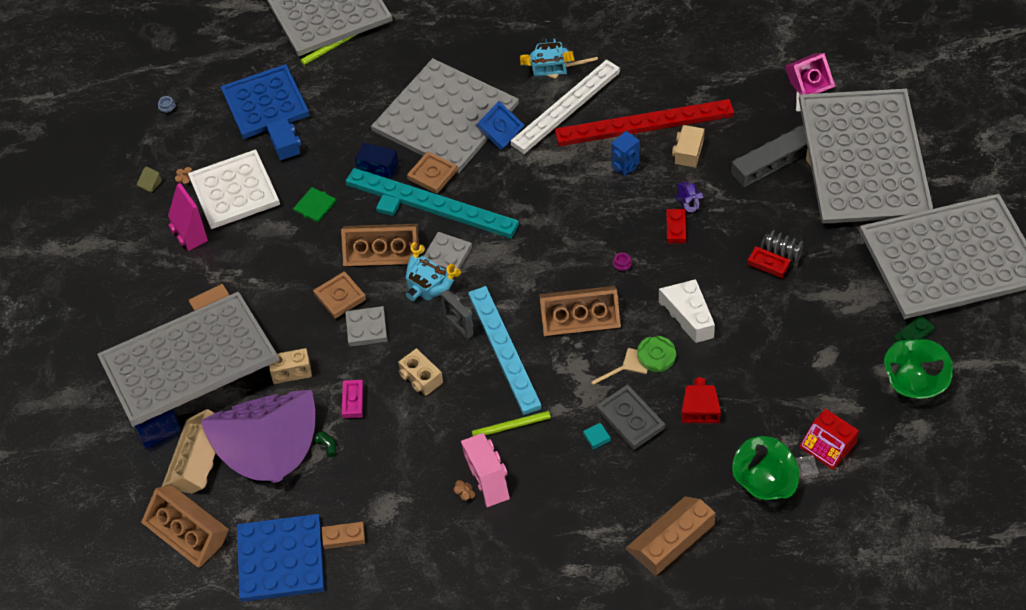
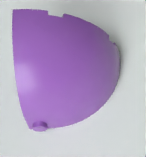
[201,390,315,483]

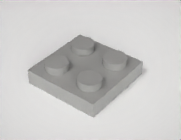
[424,232,472,272]
[346,306,387,347]

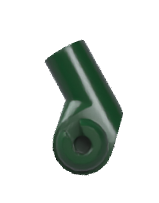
[314,431,336,457]

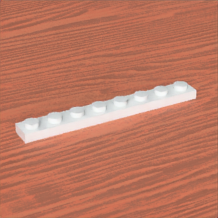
[511,60,620,154]

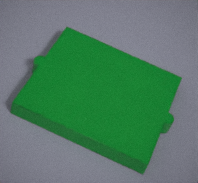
[293,187,336,223]

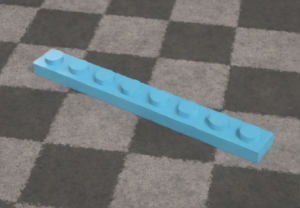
[468,286,542,416]

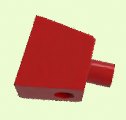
[682,377,721,423]

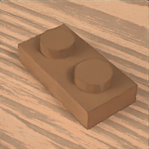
[322,522,365,549]

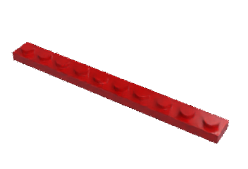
[555,99,734,147]

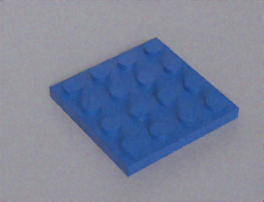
[221,64,310,139]
[237,514,324,602]

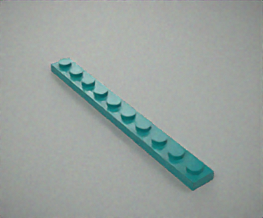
[346,168,519,238]

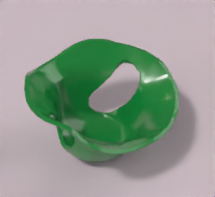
[884,339,953,399]
[732,436,800,500]

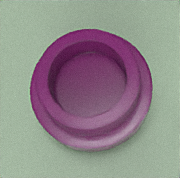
[613,253,632,271]

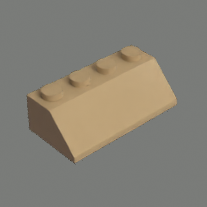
[162,409,216,494]

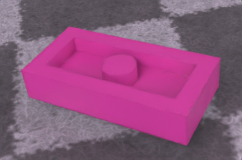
[342,380,363,418]

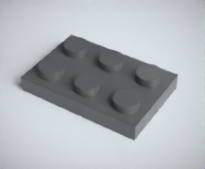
[596,384,665,450]

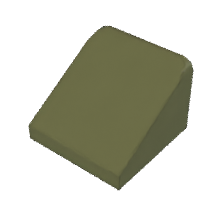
[137,167,162,193]

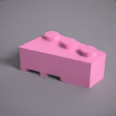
[461,433,510,507]

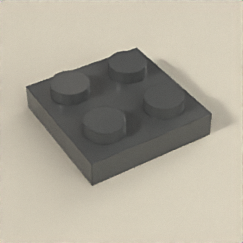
[441,290,474,339]

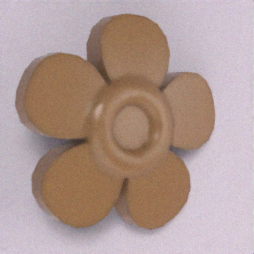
[175,167,192,184]
[454,480,475,501]

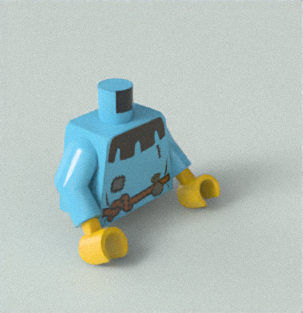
[520,38,575,76]
[406,242,461,301]

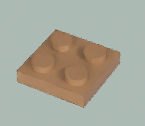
[407,151,458,194]
[313,271,366,319]

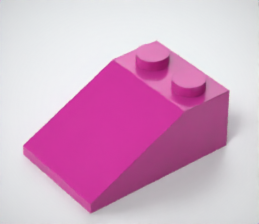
[168,183,208,251]

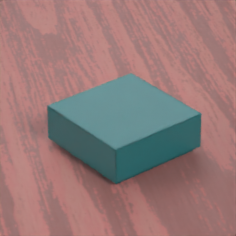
[376,195,400,216]
[583,423,611,450]

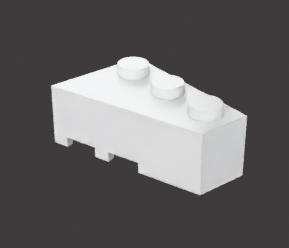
[659,279,715,343]

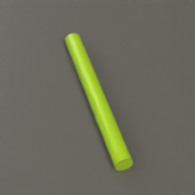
[301,34,357,65]
[472,411,551,436]

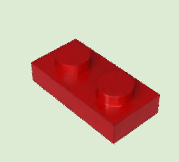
[666,209,686,243]
[747,247,791,278]

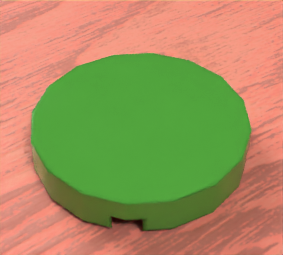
[637,336,676,372]

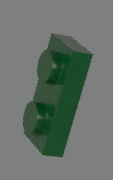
[893,315,935,343]

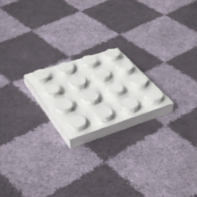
[188,149,280,229]

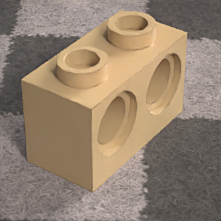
[269,348,312,384]
[398,348,443,396]

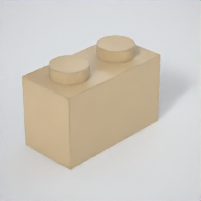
[672,125,704,168]

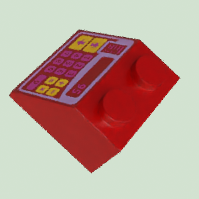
[799,408,859,470]

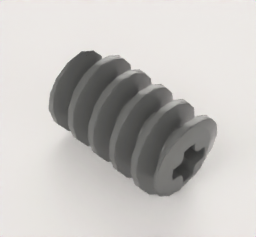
[761,230,803,264]

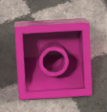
[785,53,835,95]

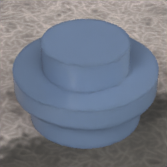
[158,96,176,113]

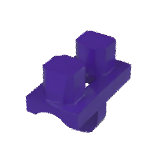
[675,181,703,212]

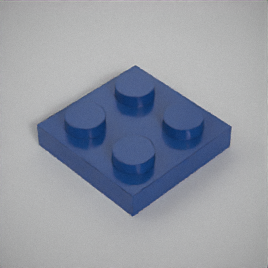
[475,101,525,150]

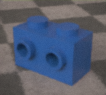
[266,118,301,160]
[611,131,640,176]

